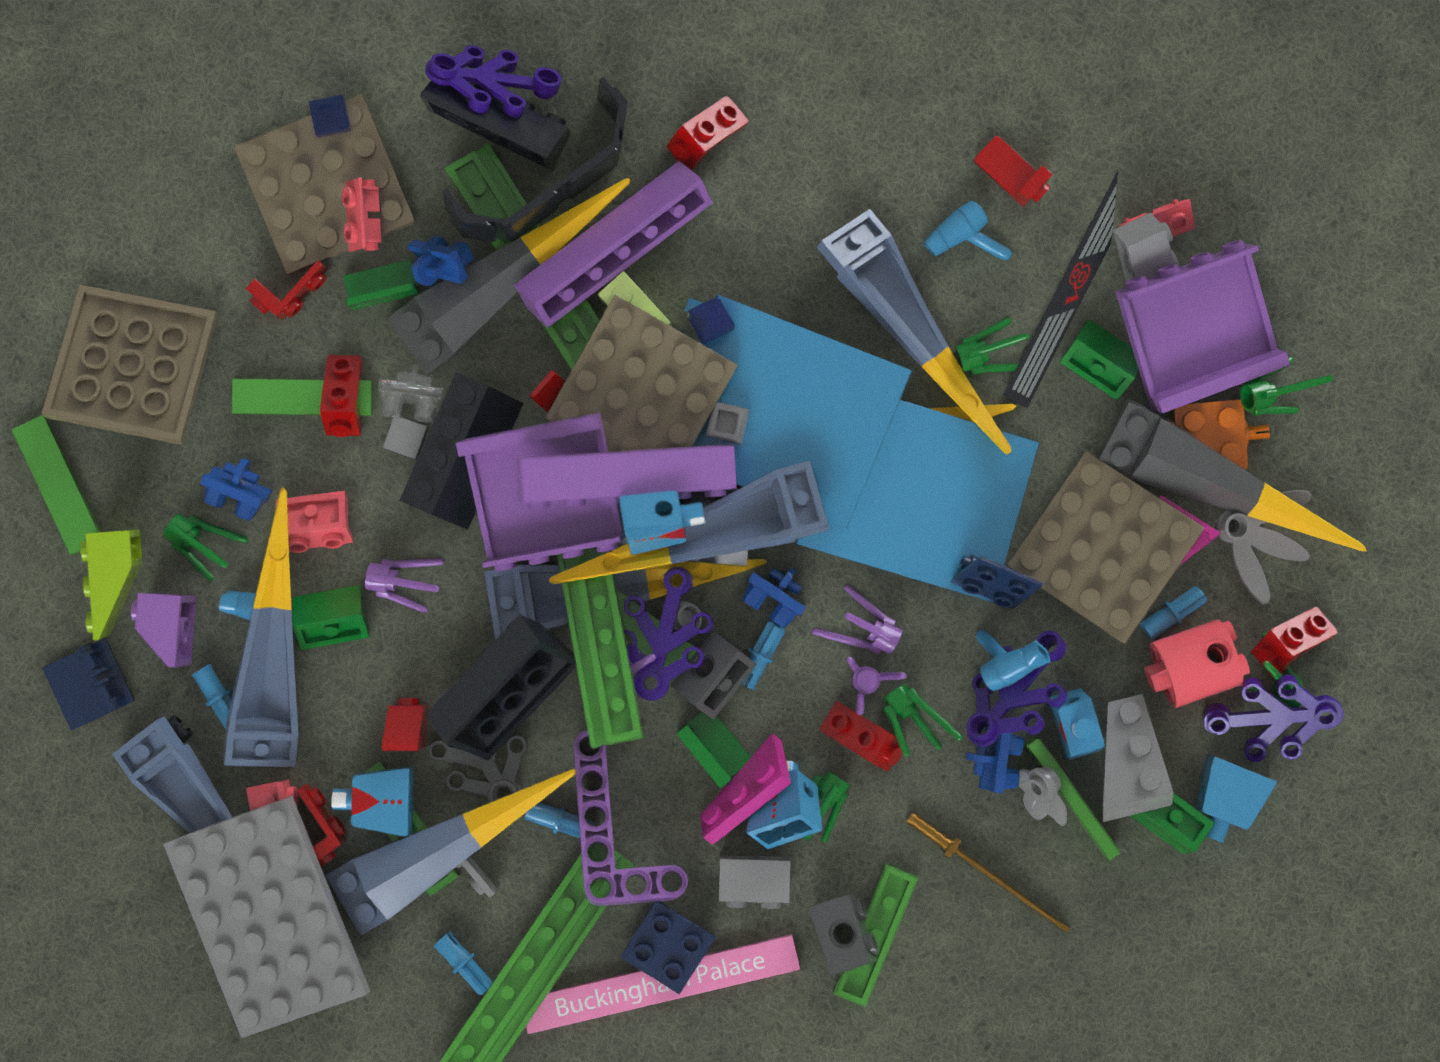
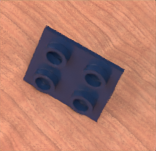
[951,555,1043,609]
[42,638,135,731]
[620,901,716,994]

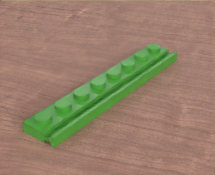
[445,143,600,371]
[557,547,643,748]
[440,844,636,1062]

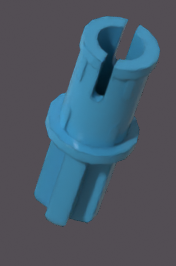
[1139,586,1207,641]
[742,621,785,690]
[191,664,231,730]
[524,802,595,838]
[433,931,493,995]

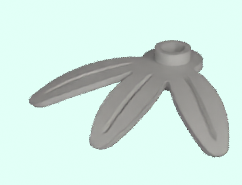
[1215,490,1311,605]

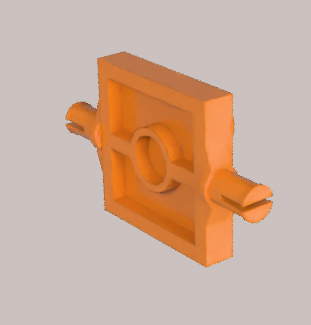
[1171,399,1270,469]

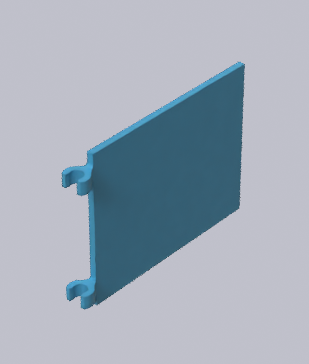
[684,295,912,529]
[796,400,1039,602]

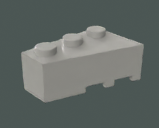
[1103,694,1173,822]

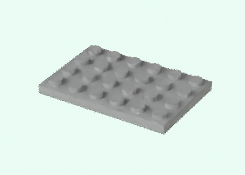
[163,795,370,1038]

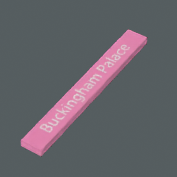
[526,934,800,1034]

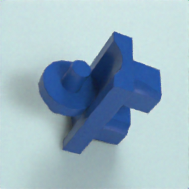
[407,236,473,286]
[200,458,272,521]
[742,567,806,628]
[965,726,1024,793]

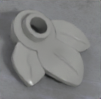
[1018,766,1067,826]

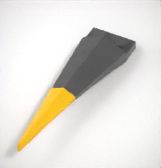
[387,178,630,375]
[1096,398,1367,551]

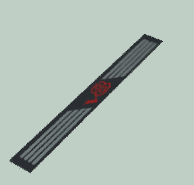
[1003,171,1118,408]

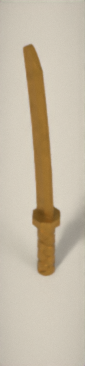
[906,811,1070,933]

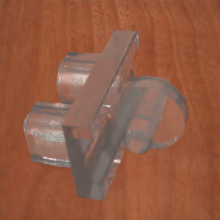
[378,364,445,423]

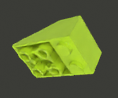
[81,529,142,640]

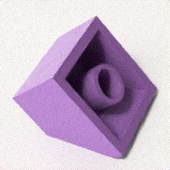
[131,593,197,667]

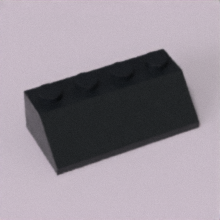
[420,81,571,171]
[399,372,524,530]
[426,614,577,760]

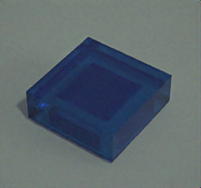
[309,94,352,138]
[686,296,735,345]

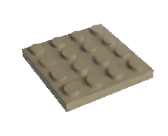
[234,94,416,276]
[42,285,218,445]
[545,295,738,452]
[1007,451,1205,645]

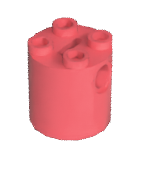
[1144,619,1250,708]

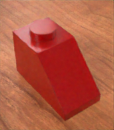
[382,697,428,751]

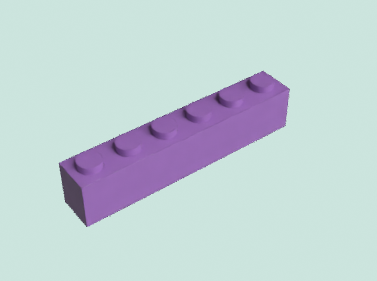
[514,161,713,328]
[516,444,736,509]

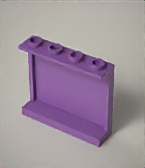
[1115,240,1290,414]
[456,413,626,571]

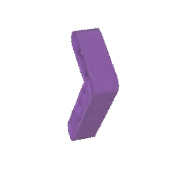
[574,730,688,906]

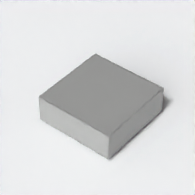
[706,402,750,444]
[383,415,428,460]

